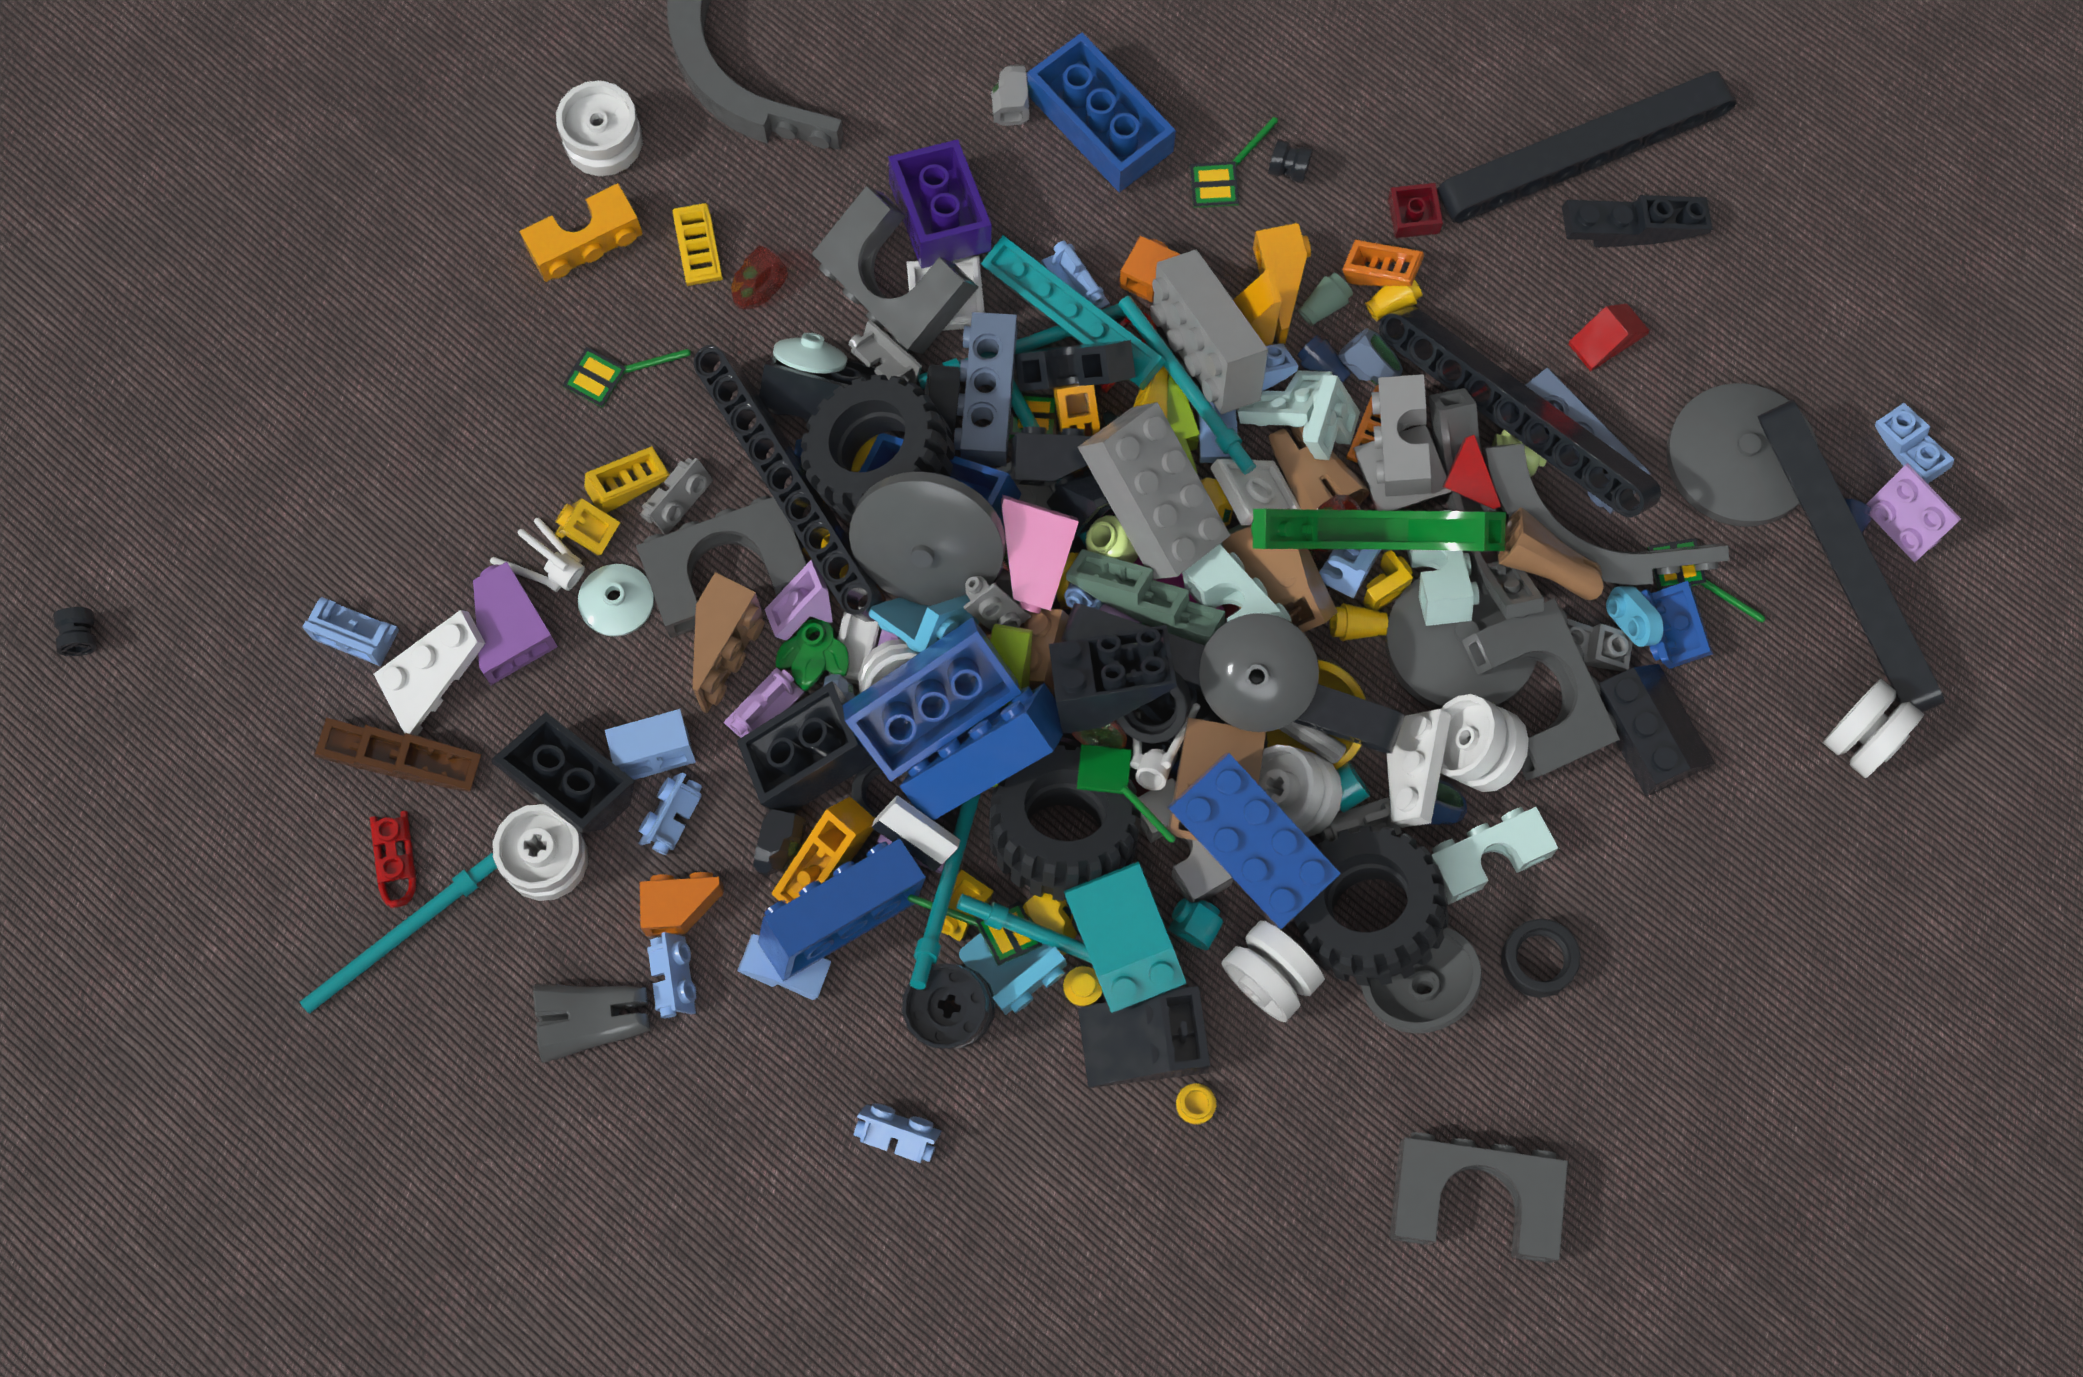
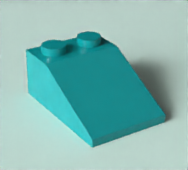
[1064,862,1187,1013]

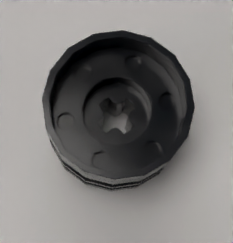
[902,964,996,1049]

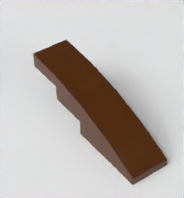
[314,717,481,792]

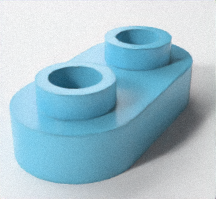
[1606,585,1663,647]

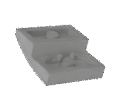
[1353,425,1451,511]

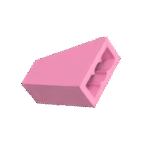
[1001,495,1079,614]

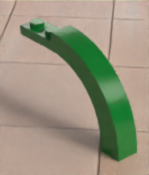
[1251,509,1506,551]

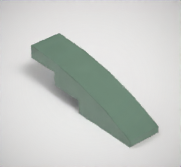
[1066,549,1225,646]

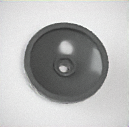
[1199,613,1319,732]
[1362,928,1482,1033]

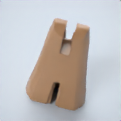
[1268,426,1370,510]
[1498,507,1604,600]

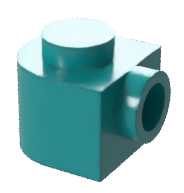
[1336,762,1370,813]
[1168,898,1224,950]

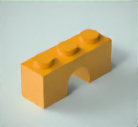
[520,183,642,282]

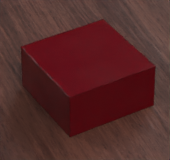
[1388,183,1443,238]

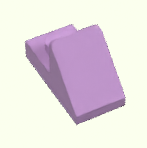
[764,560,833,641]

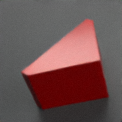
[1568,304,1650,372]
[1442,435,1501,509]

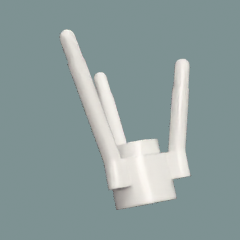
[490,518,585,592]
[1130,703,1200,790]

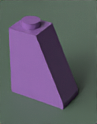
[473,561,557,685]

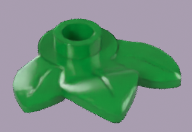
[776,619,849,691]

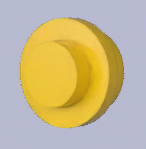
[1063,966,1102,1007]
[1176,1083,1216,1125]

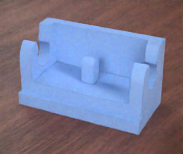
[1319,549,1381,598]
[302,597,399,667]
[605,709,696,780]

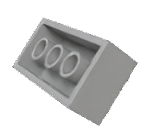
[1150,249,1268,414]
[1078,402,1230,579]

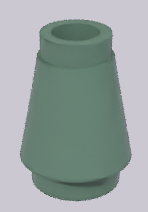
[1298,273,1353,326]

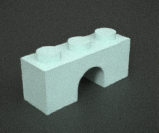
[1407,510,1479,626]
[1182,544,1291,622]
[1432,807,1558,905]

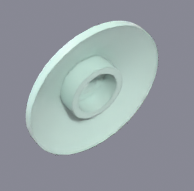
[773,333,847,374]
[578,564,654,637]

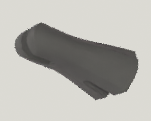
[533,983,651,1063]

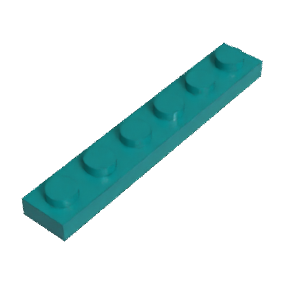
[981,235,1166,390]

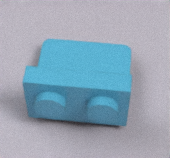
[869,594,979,653]
[959,917,1067,1015]

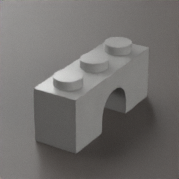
[1371,374,1431,496]
[1138,778,1233,903]

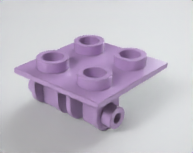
[1866,463,1961,563]

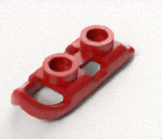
[370,811,416,908]

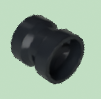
[1268,139,1313,184]
[53,607,97,656]

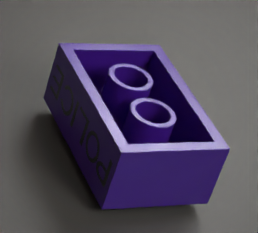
[888,139,992,269]

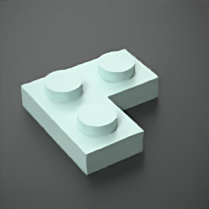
[1237,371,1332,427]
[1303,375,1360,460]

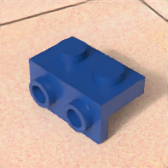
[1640,581,1713,669]

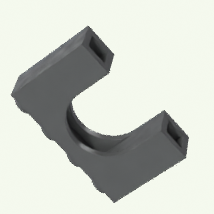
[812,186,978,354]
[636,496,806,638]
[1462,598,1620,781]
[1389,1132,1568,1264]

